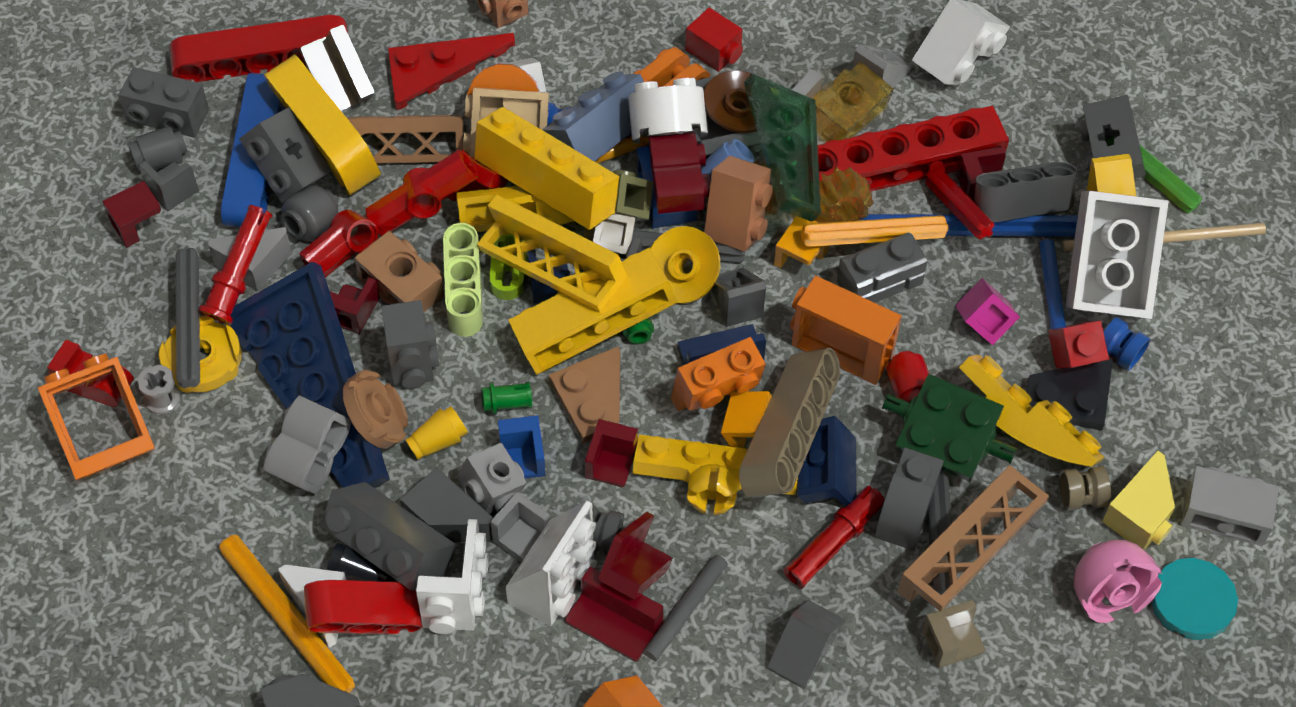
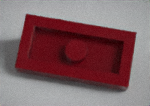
[598,512,673,600]
[566,566,664,662]

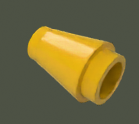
[405,406,468,460]

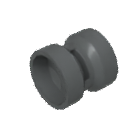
[592,505,624,552]

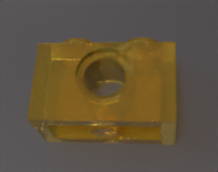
[806,62,894,141]

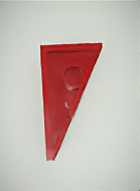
[388,33,515,110]

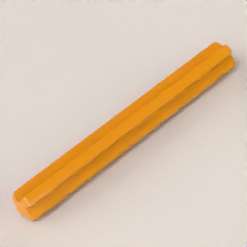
[219,534,355,693]

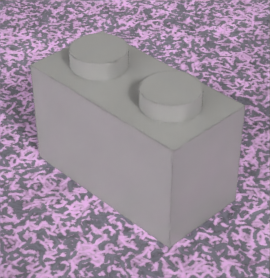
[1180,466,1279,547]

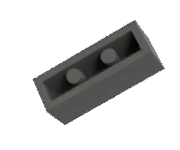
[320,482,456,590]

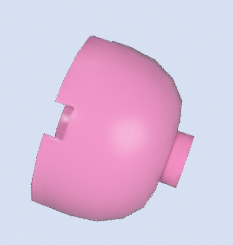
[1073,539,1162,623]

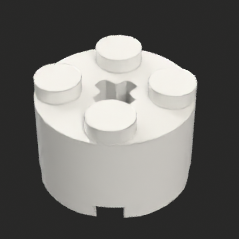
[628,78,708,144]

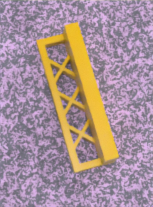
[477,194,628,312]

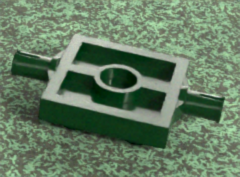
[882,374,1018,482]

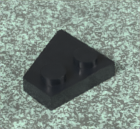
[1026,359,1113,431]

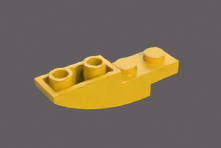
[456,186,574,235]
[959,354,1105,467]

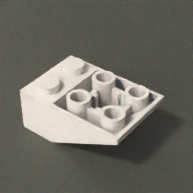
[506,501,597,626]

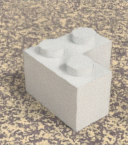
[912,0,1010,86]

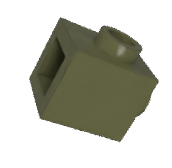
[613,170,654,221]

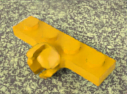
[633,434,798,515]

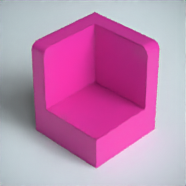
[956,278,1020,345]

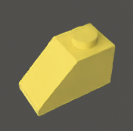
[1102,451,1175,550]

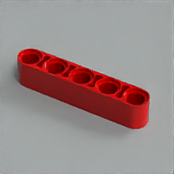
[169,15,348,82]

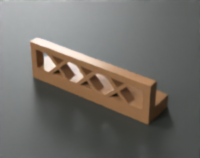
[315,114,465,164]
[897,465,1049,612]

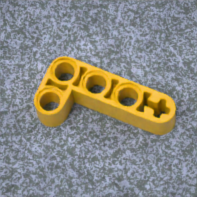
[263,54,381,196]

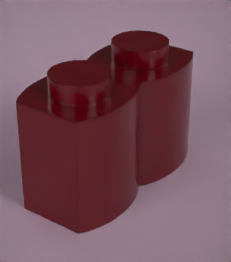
[649,132,710,214]

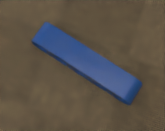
[221,73,286,227]

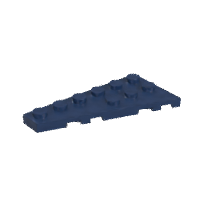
[229,262,390,488]

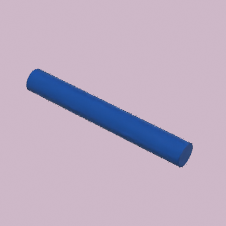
[1039,239,1066,329]

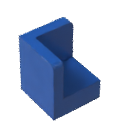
[498,415,546,479]

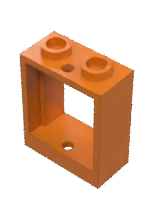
[789,275,902,385]
[37,353,155,480]

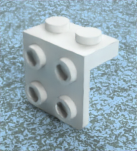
[416,519,489,634]

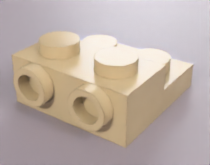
[463,87,549,157]

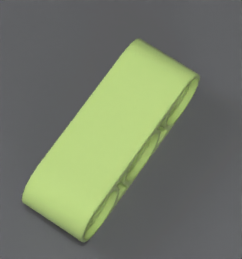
[443,223,483,337]

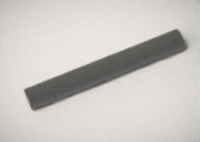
[643,555,728,662]

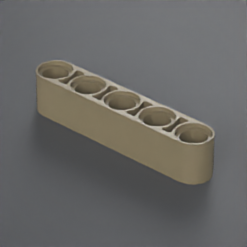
[739,348,840,498]

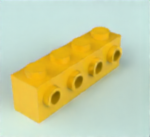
[474,107,619,230]
[508,247,678,375]

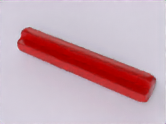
[925,168,994,240]

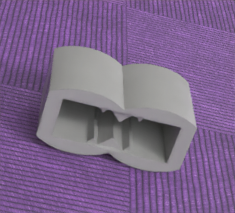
[263,395,351,494]

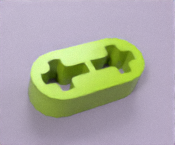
[490,234,527,300]

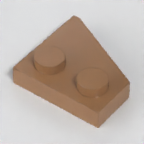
[549,346,621,444]

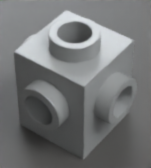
[457,443,527,514]

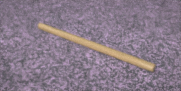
[1062,223,1266,252]

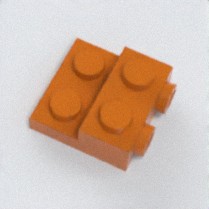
[671,337,766,411]

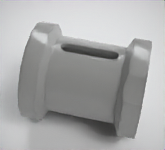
[137,365,180,415]

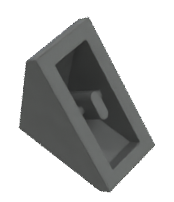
[711,268,766,327]
[767,600,845,690]

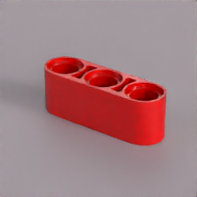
[304,580,422,634]

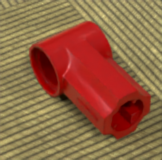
[299,210,378,277]

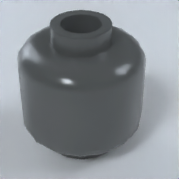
[281,185,338,242]

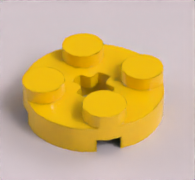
[159,316,242,393]

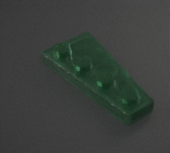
[744,73,821,222]

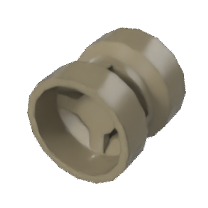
[1059,466,1111,511]

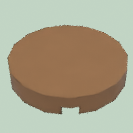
[343,370,408,449]

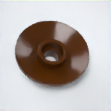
[704,70,778,133]

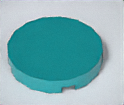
[1151,558,1239,640]

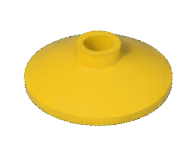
[651,226,720,304]

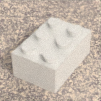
[1065,191,1169,319]

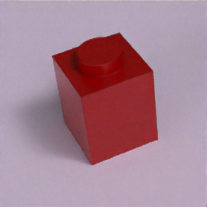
[685,7,743,72]
[1048,320,1109,368]

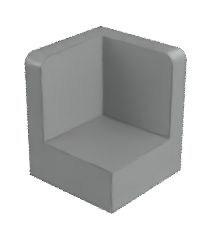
[491,492,550,563]

